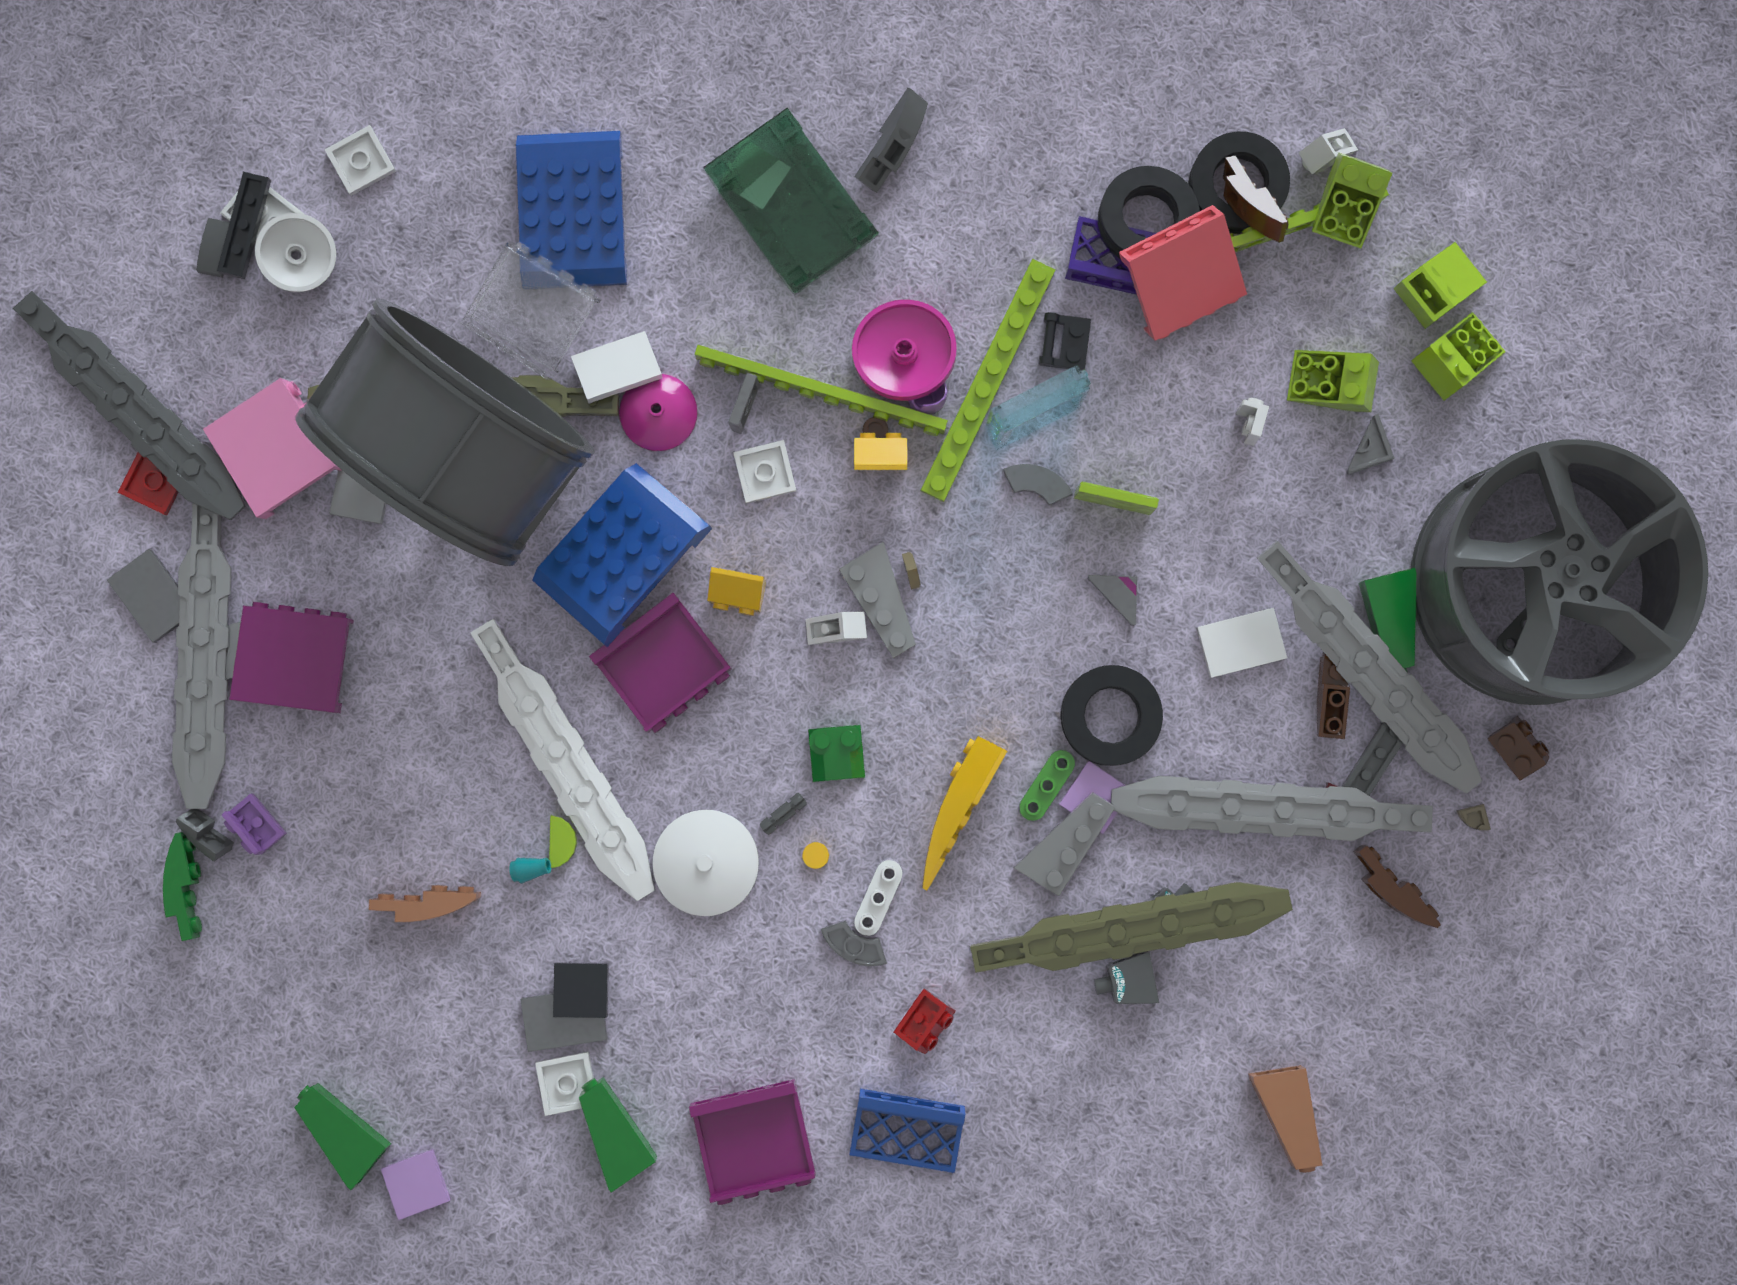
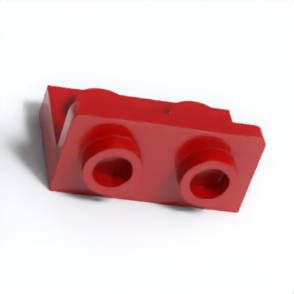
[893,988,956,1054]

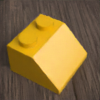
[854,433,907,470]
[707,567,766,616]

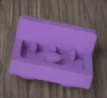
[221,793,287,855]

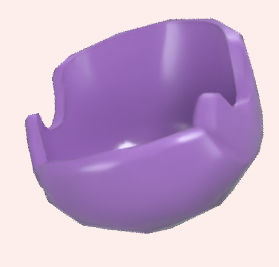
[908,383,948,415]

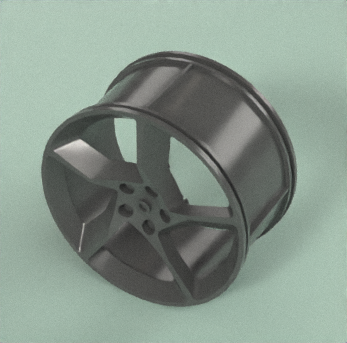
[295,298,595,566]
[1411,439,1708,705]

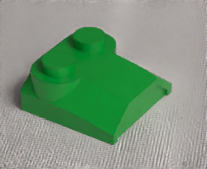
[808,725,865,782]

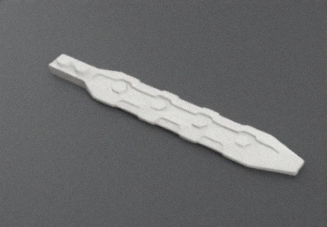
[470,619,655,901]

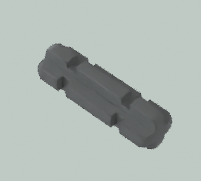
[760,793,807,835]

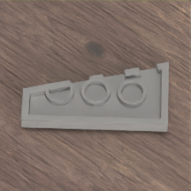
[839,542,916,659]
[1014,792,1115,896]

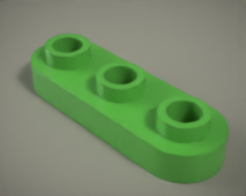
[1019,750,1075,821]

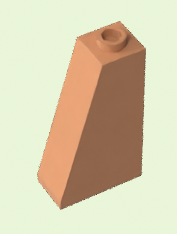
[1249,1065,1323,1173]

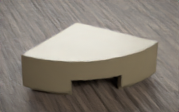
[902,552,921,590]
[1456,804,1491,830]

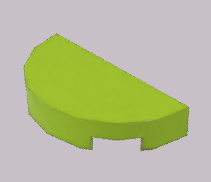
[549,815,577,868]

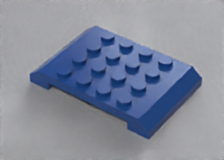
[516,131,627,290]
[532,463,713,647]

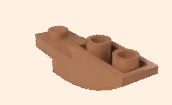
[369,885,481,922]

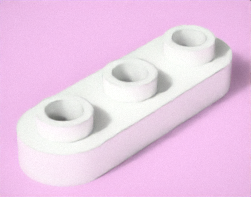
[854,860,902,936]

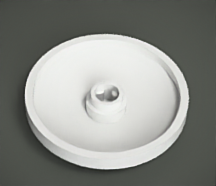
[653,810,759,916]

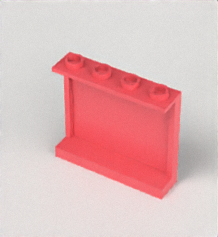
[1119,205,1247,341]

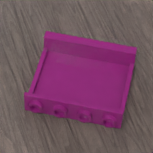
[589,593,732,733]
[229,602,354,714]
[689,1079,816,1205]

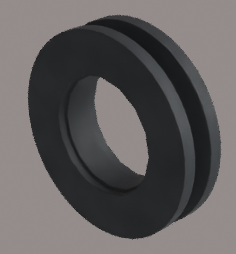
[1188,131,1290,234]
[1098,166,1200,259]
[1060,665,1163,766]

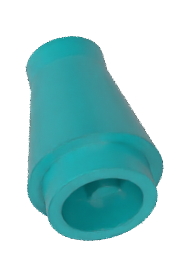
[509,857,551,884]

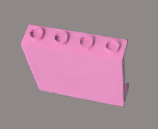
[203,378,341,519]

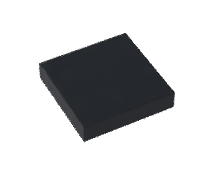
[553,962,609,1018]

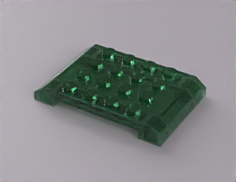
[703,107,879,295]

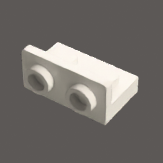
[1236,398,1269,446]

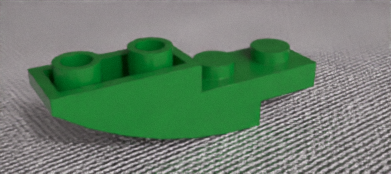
[163,832,202,941]

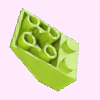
[1312,152,1393,249]
[1393,242,1487,329]
[1411,312,1505,401]
[1287,350,1379,413]

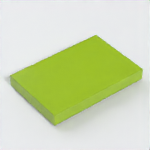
[1074,481,1159,515]

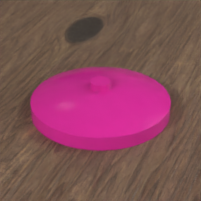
[852,299,957,401]

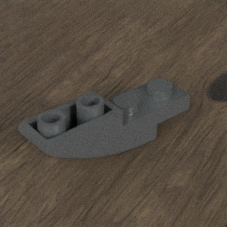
[854,88,928,193]

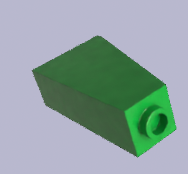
[1359,568,1417,673]
[579,1077,657,1193]
[294,1083,391,1190]

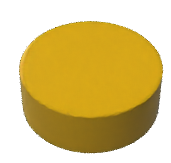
[802,842,829,869]

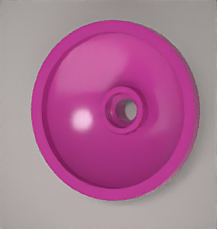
[619,374,697,451]

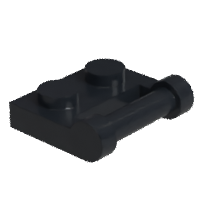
[1038,312,1091,371]

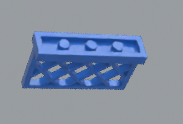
[849,1088,966,1173]

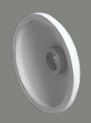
[255,213,336,292]

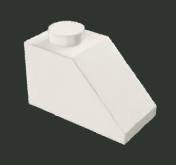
[1299,128,1358,174]
[805,612,867,645]

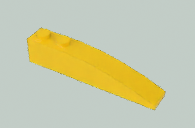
[922,736,1007,891]

